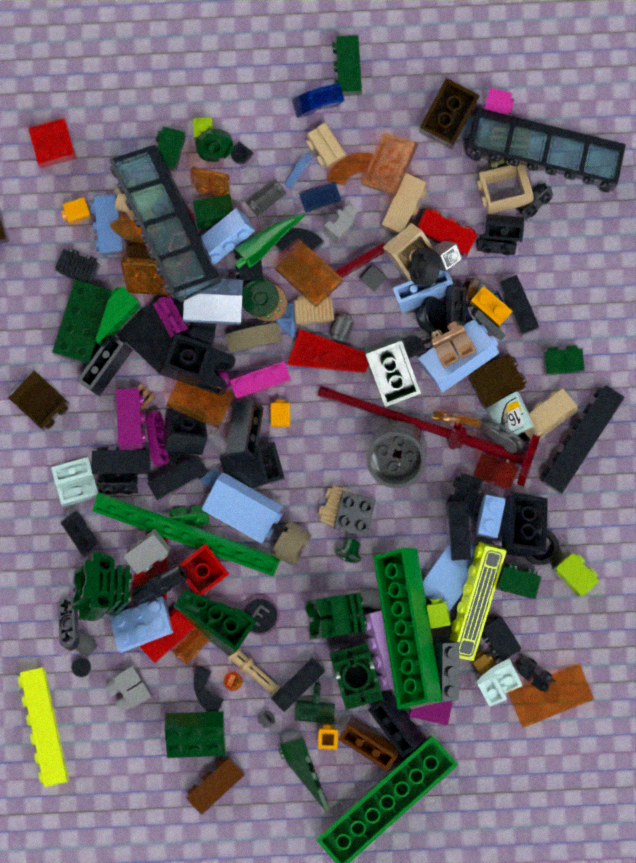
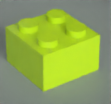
[553,553,600,597]

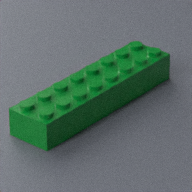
[373,547,443,709]
[316,734,458,863]

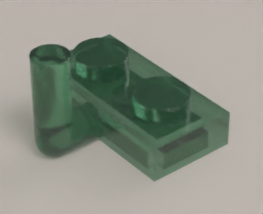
[295,682,335,724]

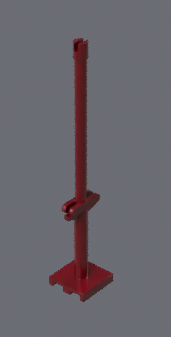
[317,385,540,487]

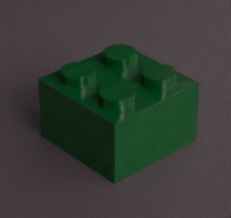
[495,564,542,599]

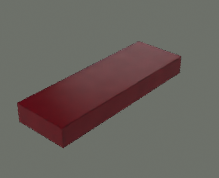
[335,242,385,280]

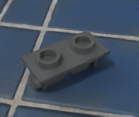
[246,179,287,217]

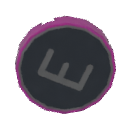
[242,597,279,635]

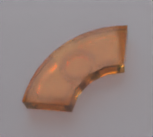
[327,152,373,186]
[109,215,162,243]
[432,411,481,428]

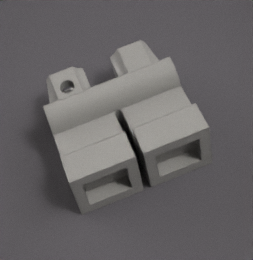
[324,204,357,245]
[106,665,153,711]

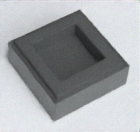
[360,265,387,292]

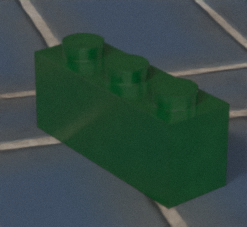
[332,35,362,97]

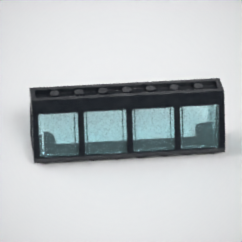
[466,108,626,193]
[109,144,222,302]

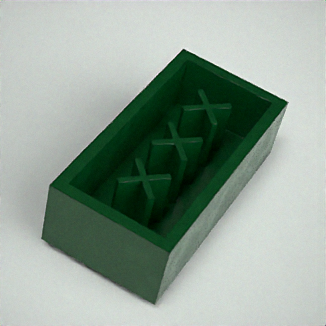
[52,280,112,365]

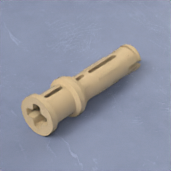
[227,647,280,696]

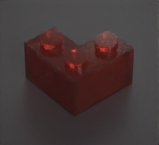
[472,453,519,491]

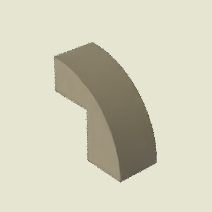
[225,323,282,353]

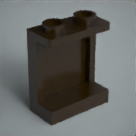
[467,353,527,409]
[8,370,70,431]

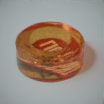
[223,671,243,691]

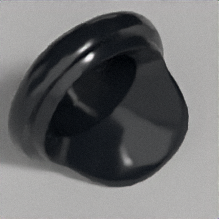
[416,297,449,336]

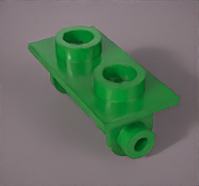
[170,505,210,526]

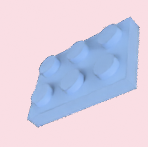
[109,596,173,653]

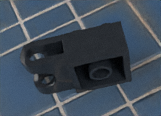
[161,333,236,395]

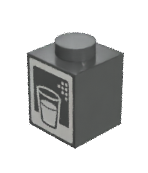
[432,241,462,271]

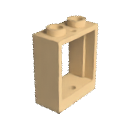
[476,164,533,214]

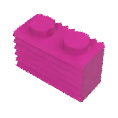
[484,87,515,115]

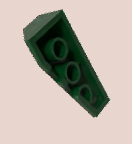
[174,590,257,656]
[278,736,329,811]

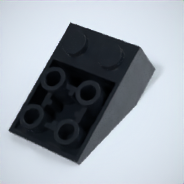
[220,441,285,489]

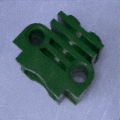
[72,552,132,621]
[304,592,367,640]
[330,643,384,710]

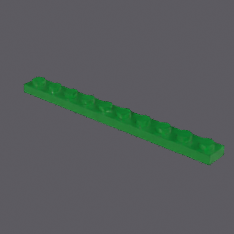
[92,493,280,576]

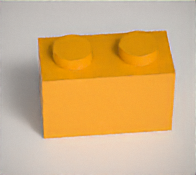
[470,286,513,328]

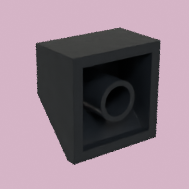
[163,408,208,455]

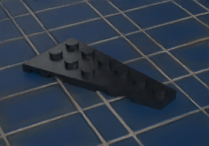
[119,256,205,375]

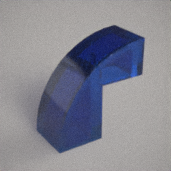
[292,83,345,118]

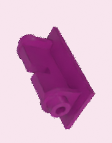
[153,295,188,338]

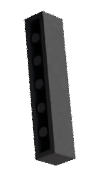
[541,385,625,495]

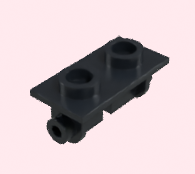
[515,183,553,220]
[477,233,517,256]
[98,475,138,495]
[516,657,556,693]

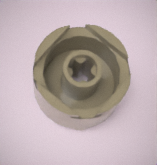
[271,521,311,566]

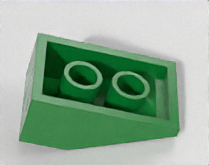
[95,286,142,346]

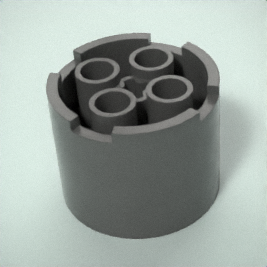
[367,420,427,488]

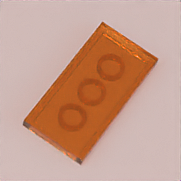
[508,663,594,728]

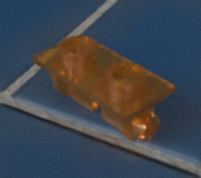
[173,628,210,665]

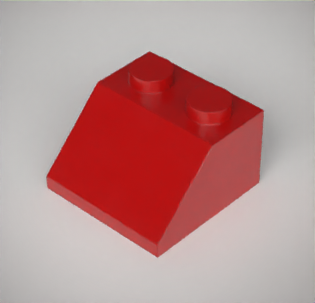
[180,544,229,596]

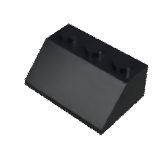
[502,492,548,557]

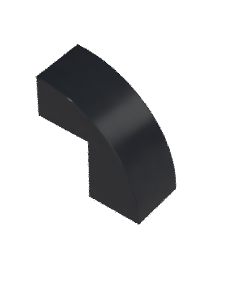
[275,228,324,254]
[194,665,224,712]

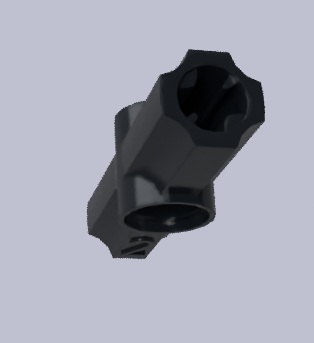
[131,564,188,605]

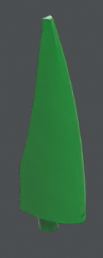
[234,213,306,269]

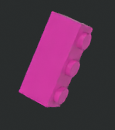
[230,361,291,400]

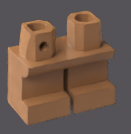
[431,321,476,368]

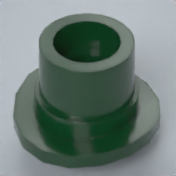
[335,538,361,563]

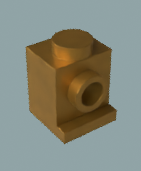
[472,651,497,676]

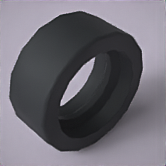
[410,248,440,286]
[525,530,559,565]

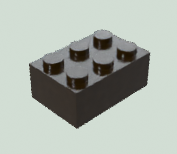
[419,78,480,150]

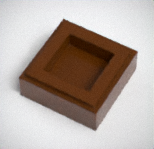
[463,278,480,298]

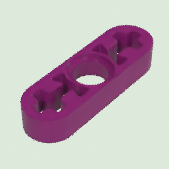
[145,410,169,466]

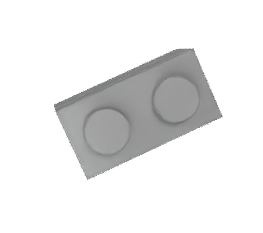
[123,529,169,574]

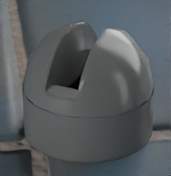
[258,711,275,728]

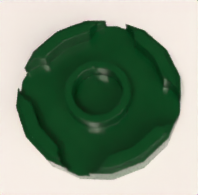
[195,129,234,162]
[242,279,279,317]

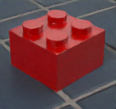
[28,118,77,168]

